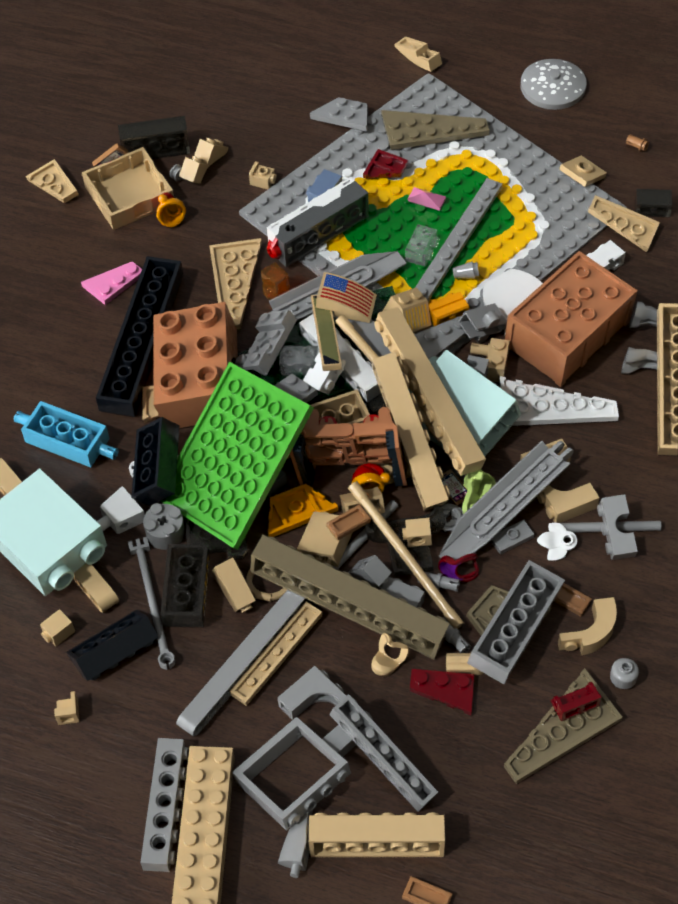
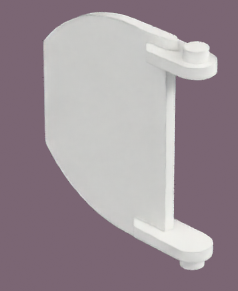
[483,269,543,334]

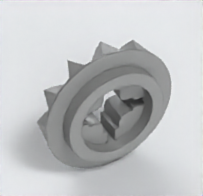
[433,504,463,532]

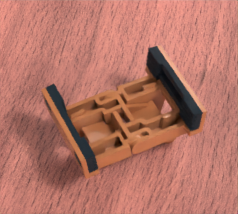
[290,407,407,488]

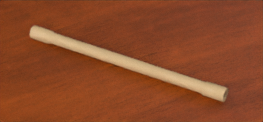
[336,315,441,442]
[348,481,464,629]

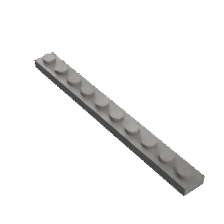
[415,178,502,302]

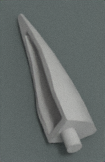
[278,810,313,878]

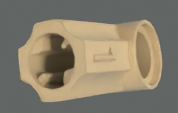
[446,653,483,675]

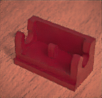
[551,682,602,722]

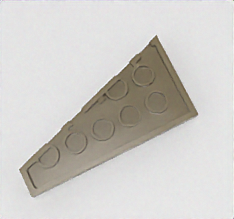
[381,110,490,150]
[504,668,623,784]

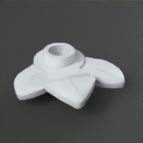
[537,523,577,561]

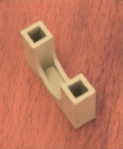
[520,439,599,523]

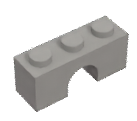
[597,494,638,560]

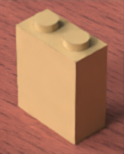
[297,511,353,567]

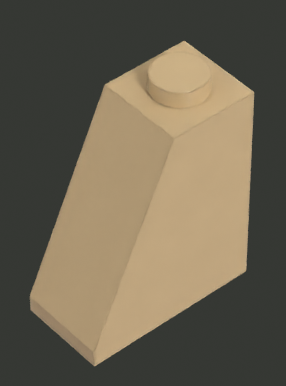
[211,558,256,613]

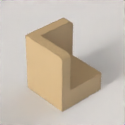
[54,691,79,725]

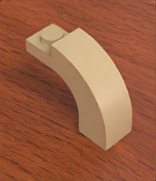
[558,597,617,655]

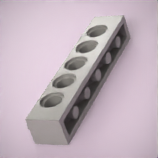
[330,694,438,812]
[140,738,189,872]

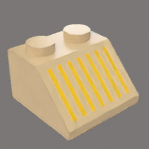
[383,287,431,333]

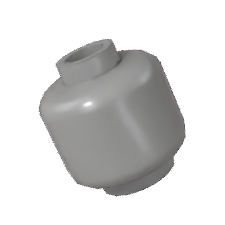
[610,658,639,689]

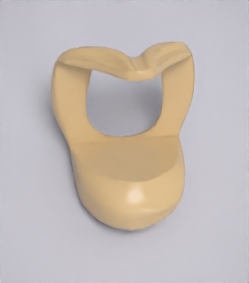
[371,633,409,676]

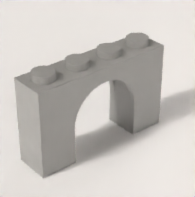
[278,666,373,757]

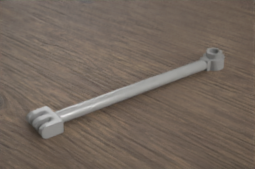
[128,537,175,670]

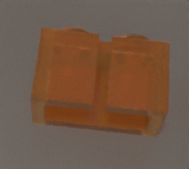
[261,262,290,300]

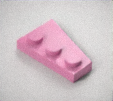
[81,262,142,305]

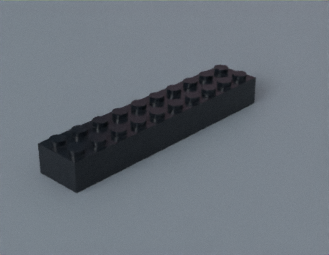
[96,256,183,417]

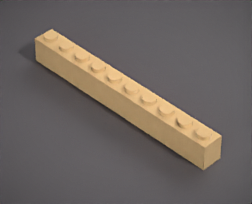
[375,307,486,476]

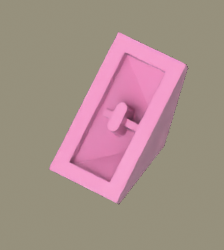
[408,187,446,211]

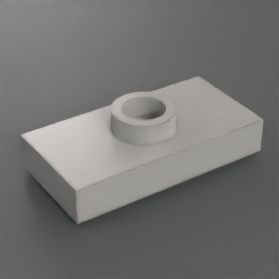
[490,520,534,555]

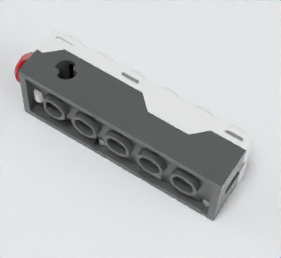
[267,177,369,267]

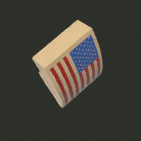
[316,272,377,323]

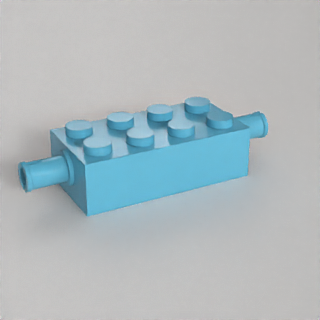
[14,401,119,468]

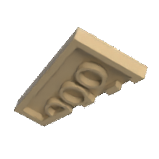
[588,195,660,252]

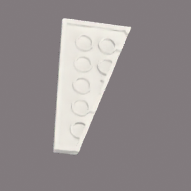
[499,376,619,426]

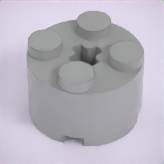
[143,503,185,550]

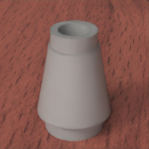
[453,261,479,279]

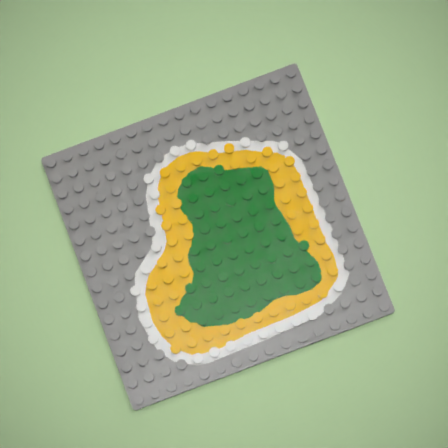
[239,74,627,358]

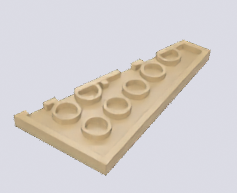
[209,238,262,329]

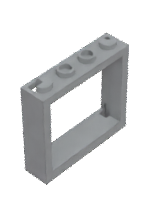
[232,717,351,831]

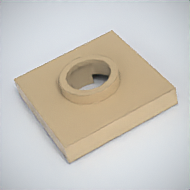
[559,155,607,187]

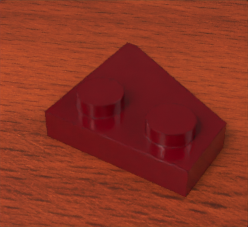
[363,149,409,179]

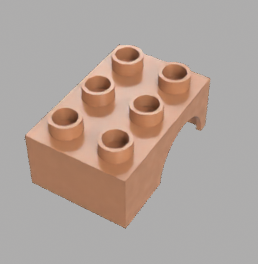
[154,302,238,428]

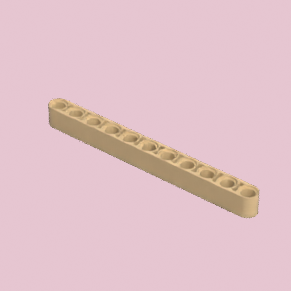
[0,458,119,613]

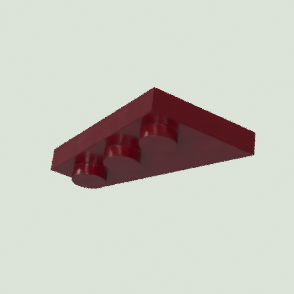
[410,669,474,716]

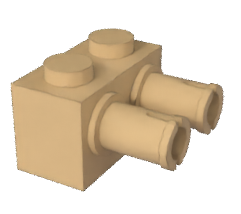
[470,338,510,382]

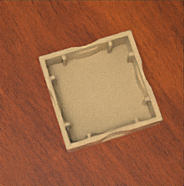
[82,147,174,230]

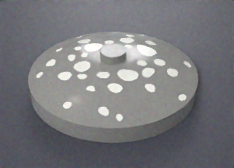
[521,59,587,110]

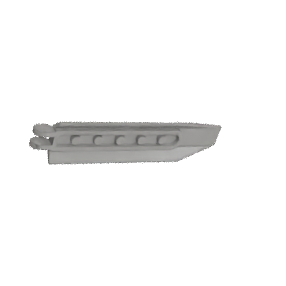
[269,251,407,321]
[439,441,573,560]

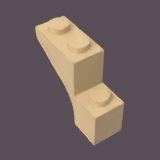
[179,137,229,183]

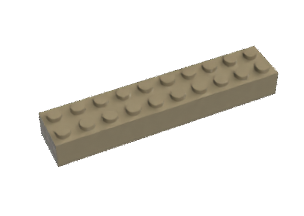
[250,535,450,660]

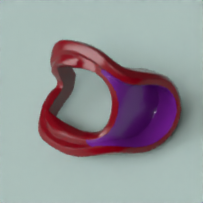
[438,553,479,582]

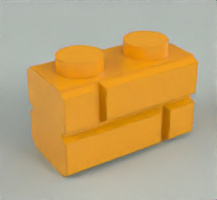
[428,292,469,326]

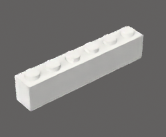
[299,314,381,402]

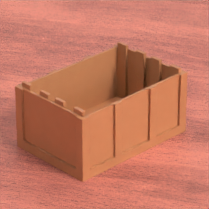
[505,251,637,387]

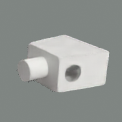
[96,486,145,534]

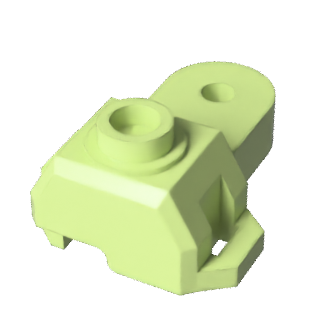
[462,470,496,514]

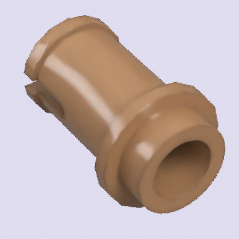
[626,134,649,151]

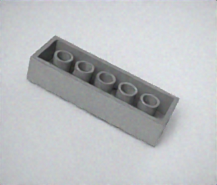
[467,560,565,684]

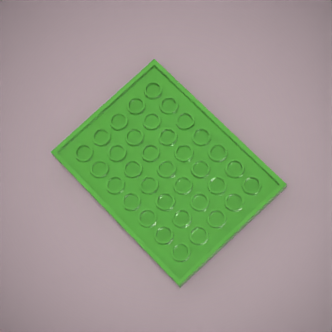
[161,362,314,550]

